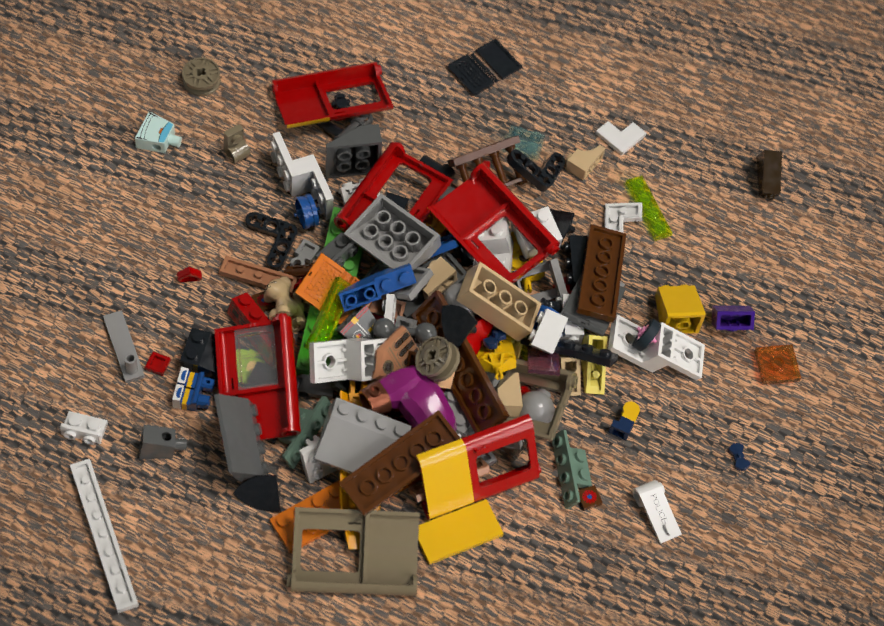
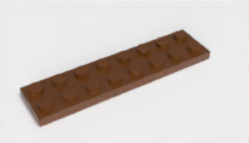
[412,290,509,433]

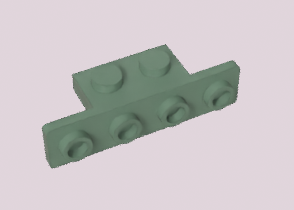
[278,396,331,469]
[552,429,592,509]

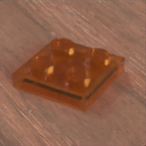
[754,344,801,385]

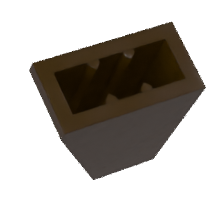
[756,150,782,200]

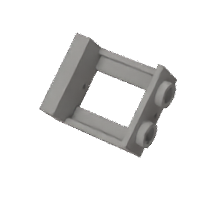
[511,258,568,302]

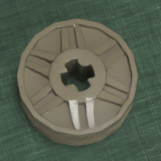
[182,57,221,96]
[415,336,460,382]

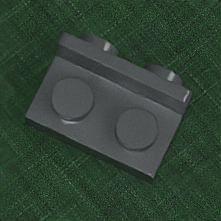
[315,232,358,267]

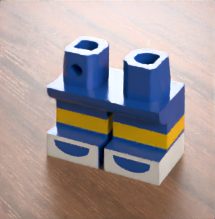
[172,367,215,411]

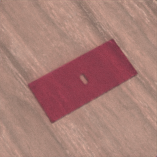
[527,346,560,376]

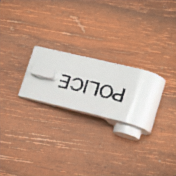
[632,480,682,544]

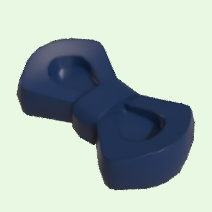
[482,329,506,349]
[728,443,751,471]

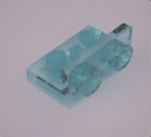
[503,125,545,161]

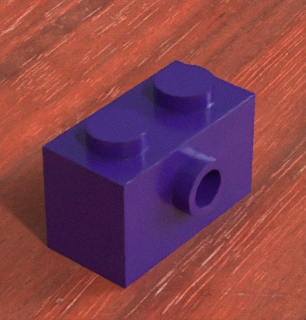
[711,305,755,331]

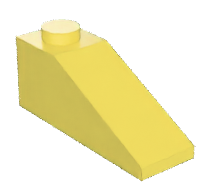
[581,335,608,395]

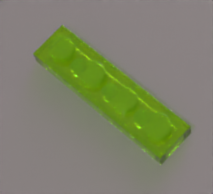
[625,175,673,241]
[304,277,351,350]

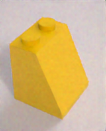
[655,284,706,334]

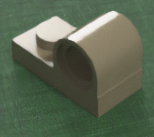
[223,124,251,164]

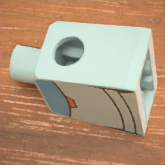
[135,112,182,153]

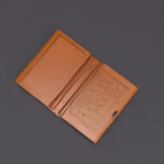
[295,253,372,325]

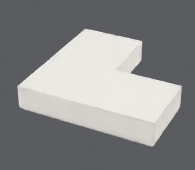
[595,121,646,156]
[605,202,642,233]

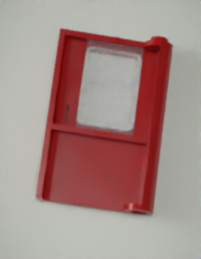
[214,313,301,443]

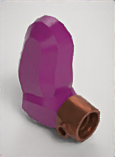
[359,365,457,432]

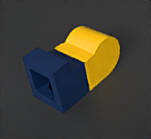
[608,401,640,441]

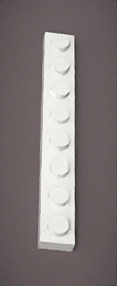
[70,459,138,613]

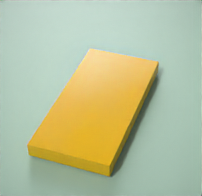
[418,499,504,565]

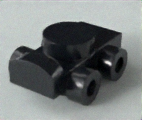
[331,94,350,109]

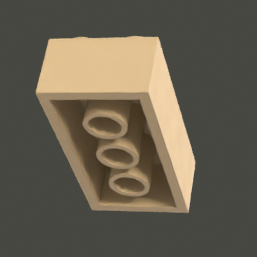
[456,262,541,342]

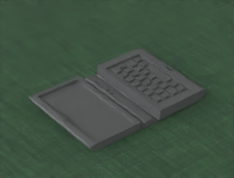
[561,273,626,336]

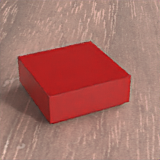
[145,351,171,376]

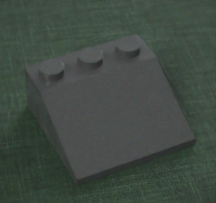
[325,124,382,179]

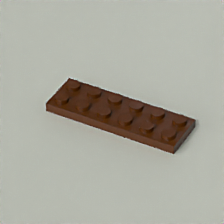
[576,224,626,323]
[339,410,461,516]

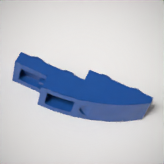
[338,263,417,312]

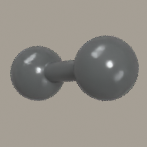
[373,318,437,344]

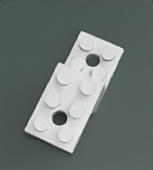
[270,132,334,220]
[471,217,514,272]
[608,314,705,380]
[309,338,387,383]

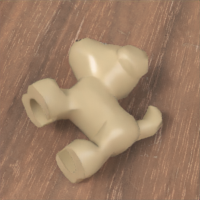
[264,276,307,333]

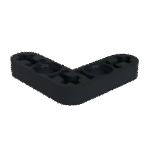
[506,149,565,192]
[245,212,298,271]

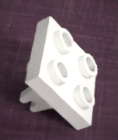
[299,435,339,484]

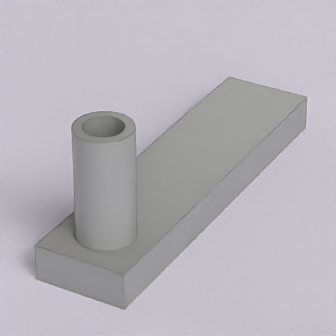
[103,310,145,383]

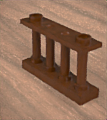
[447,135,527,186]

